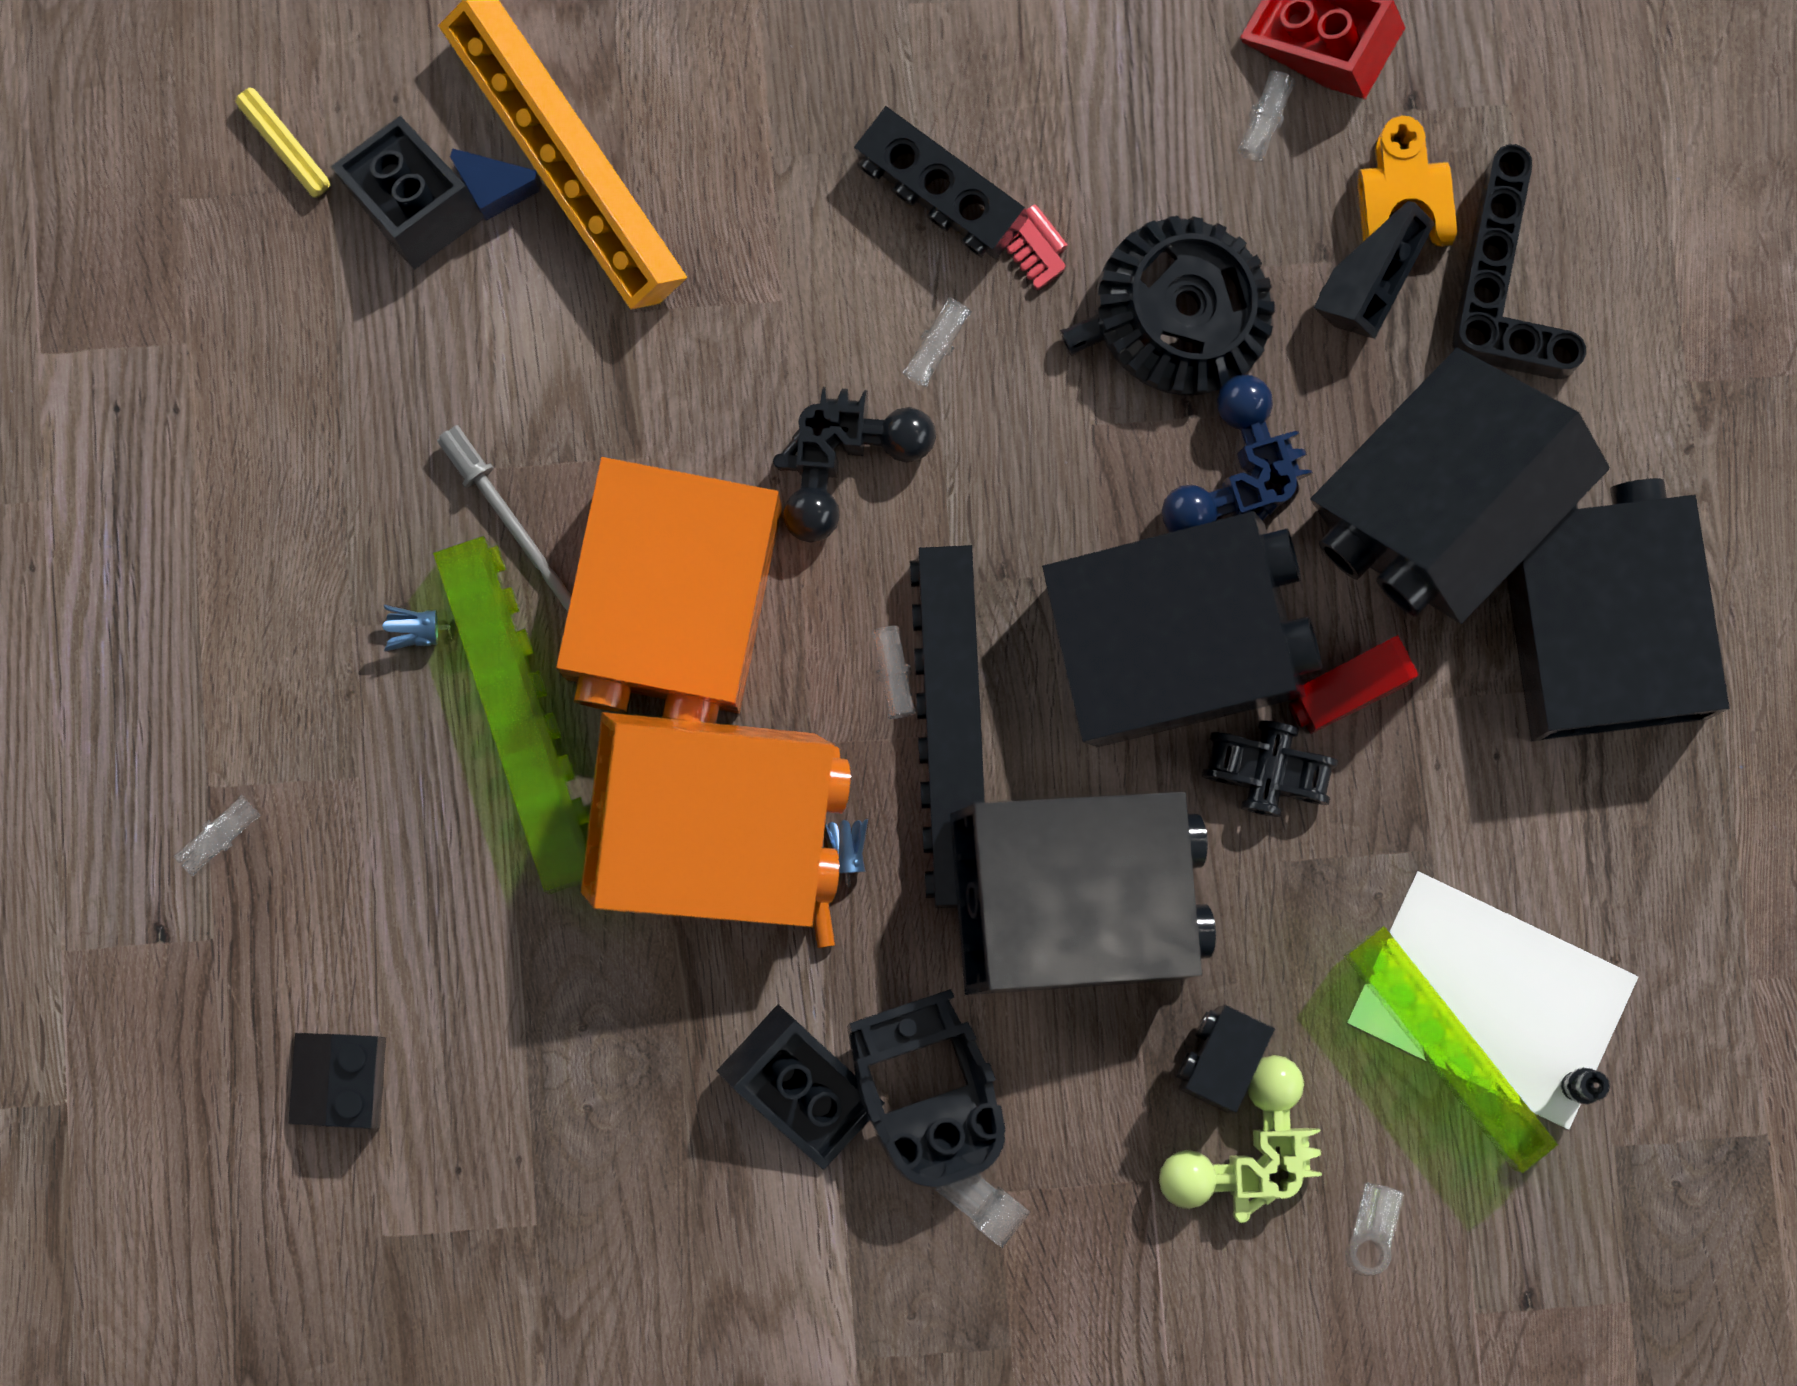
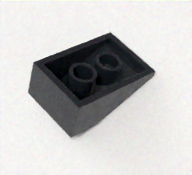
[330,115,484,270]
[717,1004,885,1170]

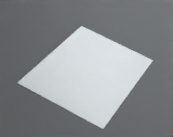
[1347,871,1638,1130]

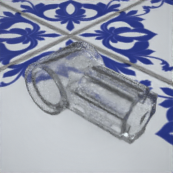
[935,1174,1031,1248]
[1345,1182,1404,1276]

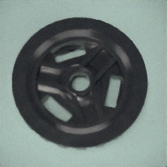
[1096,216,1275,396]

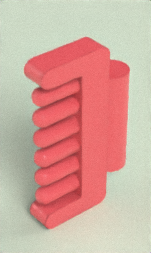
[1006,204,1068,290]

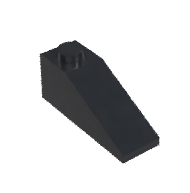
[1314,201,1435,339]

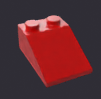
[1240,0,1405,100]

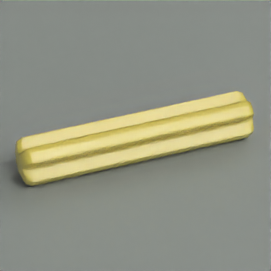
[235,88,331,197]

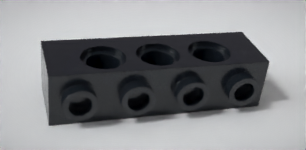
[854,106,1028,260]

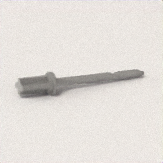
[437,425,572,611]

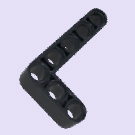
[1452,144,1586,379]

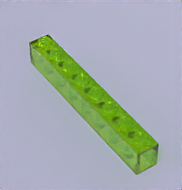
[433,536,589,895]

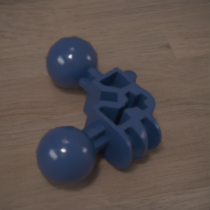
[1162,375,1313,533]

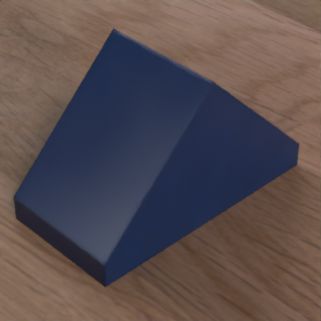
[450,148,542,221]

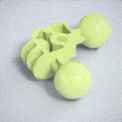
[1159,1055,1322,1223]

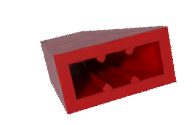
[1289,635,1419,734]

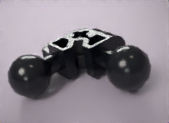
[773,387,936,542]

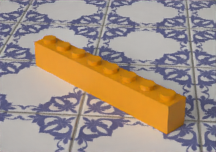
[438,0,688,310]

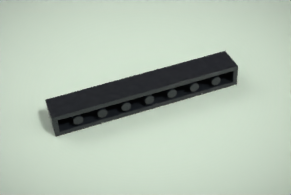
[910,545,985,908]

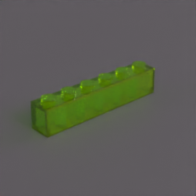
[1343,926,1558,1173]

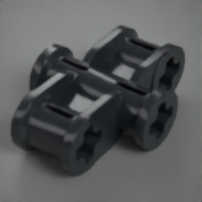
[1202,720,1338,817]

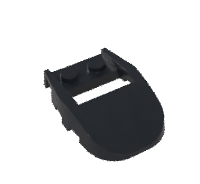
[847,989,1005,1187]

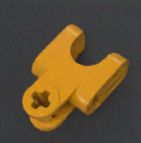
[1358,115,1457,246]

